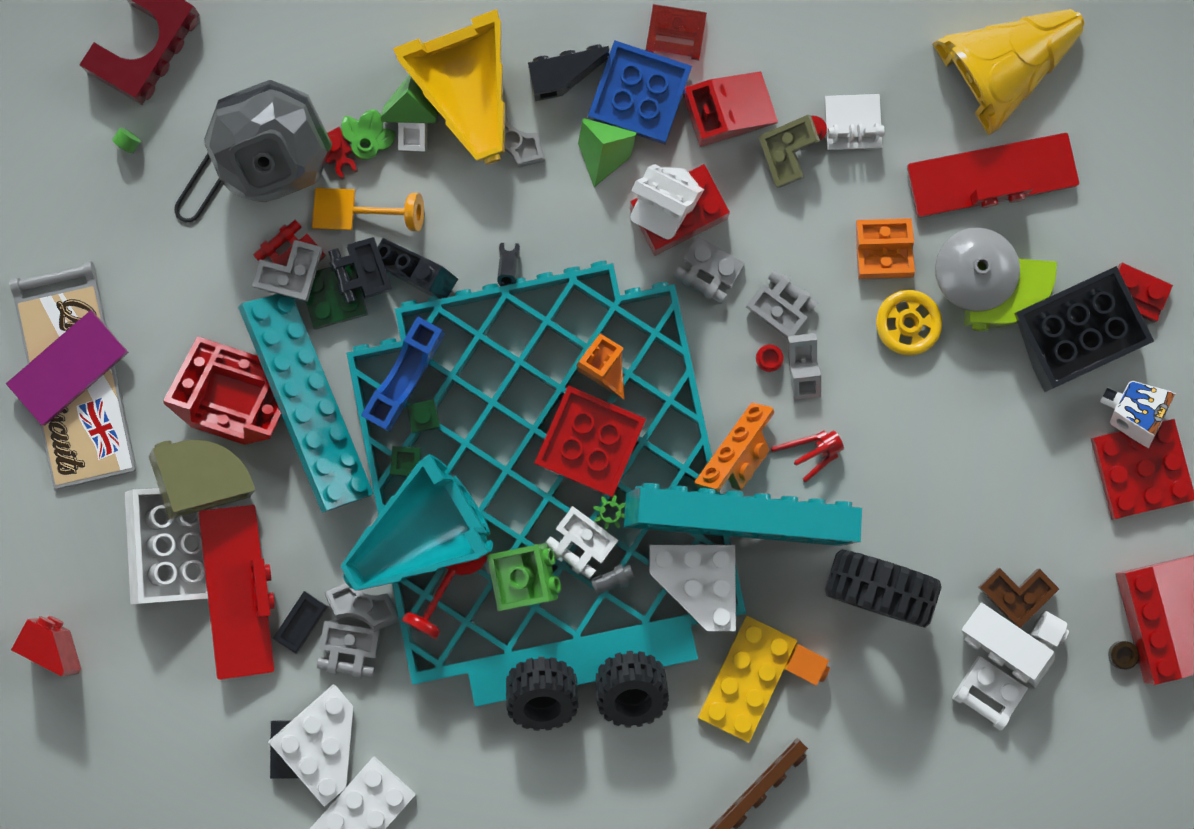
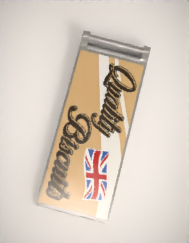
[9,261,136,489]

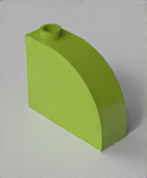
[964,259,1057,331]

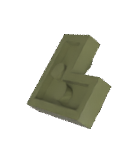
[758,115,820,188]

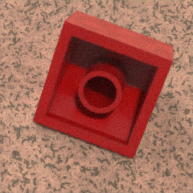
[11,616,81,677]

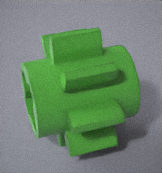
[593,495,625,530]

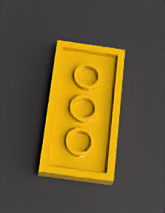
[698,615,797,743]

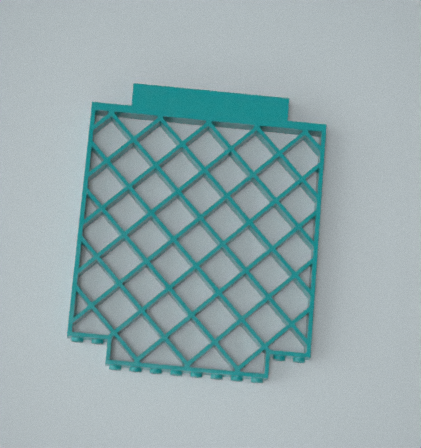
[346,261,747,707]

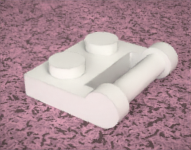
[952,656,1028,731]

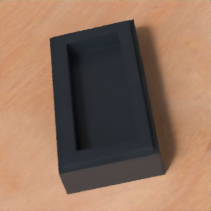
[272,591,329,654]

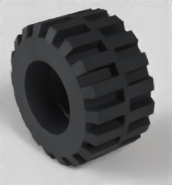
[595,651,669,728]
[506,657,579,731]

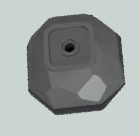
[204,80,332,202]

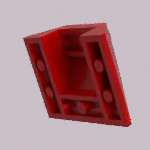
[163,336,282,445]

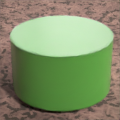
[112,127,141,153]

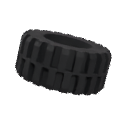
[825,549,942,628]

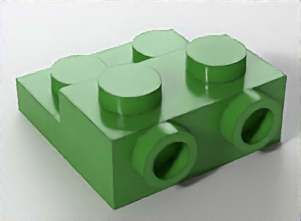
[487,543,561,611]

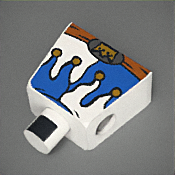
[1100,381,1176,448]

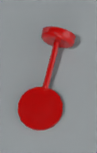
[401,540,490,640]

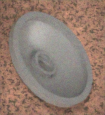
[935,228,1020,312]

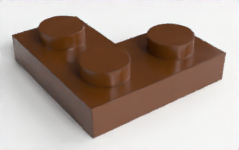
[978,568,1059,628]

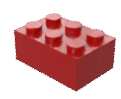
[630,164,730,256]

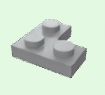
[252,240,323,302]

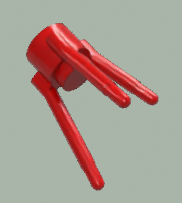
[771,430,844,482]

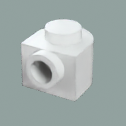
[1029,611,1069,650]

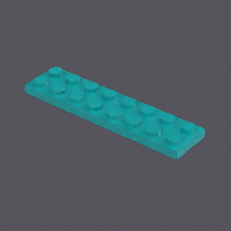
[238,294,374,513]

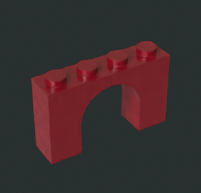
[79,0,200,105]

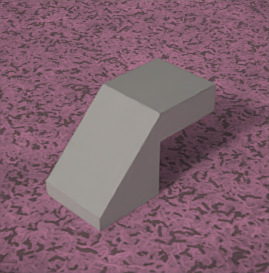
[788,333,821,400]

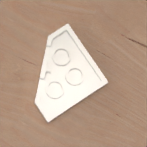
[649,545,736,631]
[268,684,353,807]

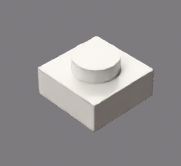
[398,123,428,151]

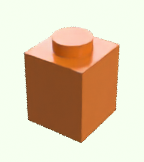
[784,644,830,686]

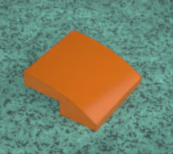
[856,218,915,279]

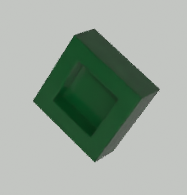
[406,399,441,434]
[390,446,422,476]

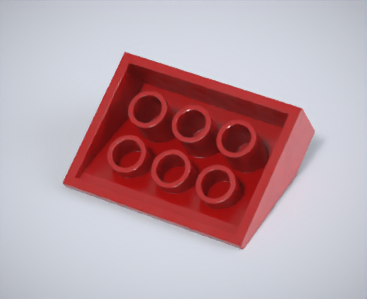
[1115,555,1194,685]

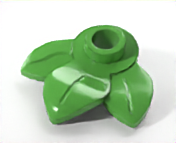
[341,109,395,160]

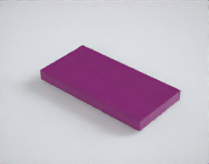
[6,310,129,426]

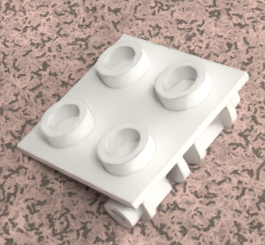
[825,94,884,150]

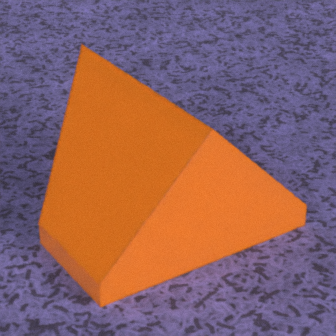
[576,334,624,400]

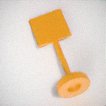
[312,188,424,231]

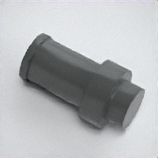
[591,564,635,596]

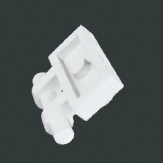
[546,506,618,579]

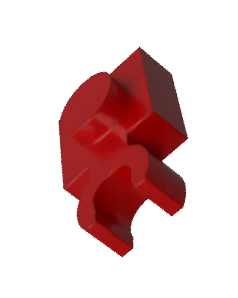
[327,127,358,180]

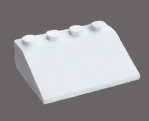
[125,488,218,605]

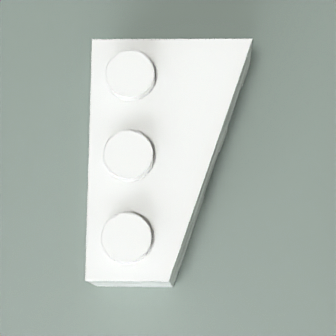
[962,602,1055,688]

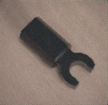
[497,243,520,286]

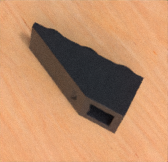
[528,44,609,102]
[378,238,458,299]

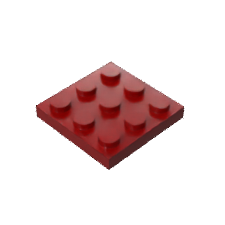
[534,385,646,497]
[1091,419,1194,519]

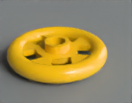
[876,290,942,356]

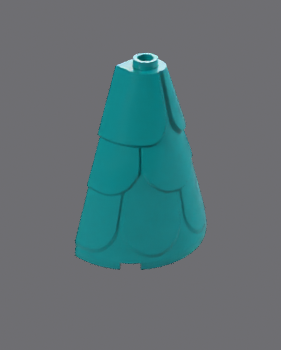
[340,454,493,591]

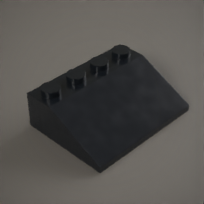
[1014,266,1154,392]

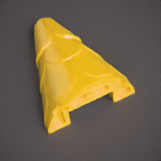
[393,9,505,165]
[932,9,1085,135]

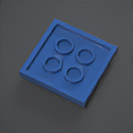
[588,40,692,145]

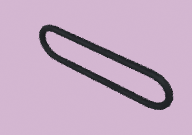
[174,153,221,222]

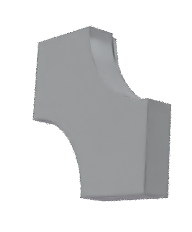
[505,114,545,168]
[325,583,399,632]

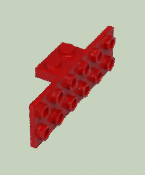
[907,133,1079,217]
[198,505,275,680]

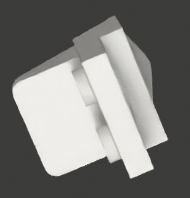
[630,164,704,239]

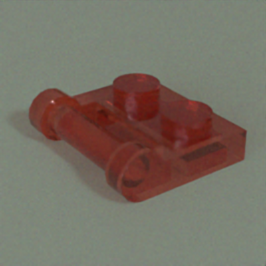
[646,4,707,61]

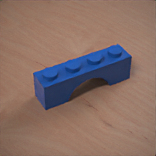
[361,316,445,432]

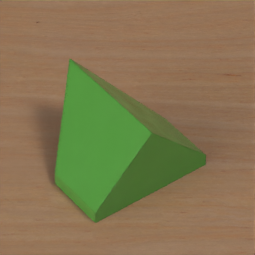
[381,75,438,123]
[578,118,637,187]

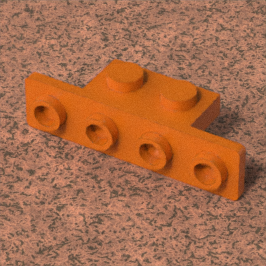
[695,403,775,492]

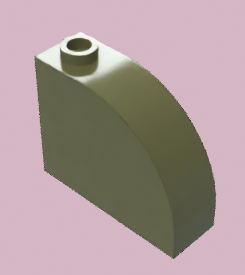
[148,440,255,520]

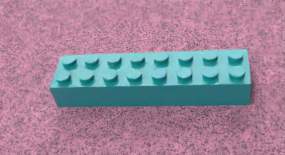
[624,483,862,546]

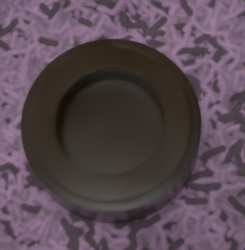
[1108,641,1139,670]

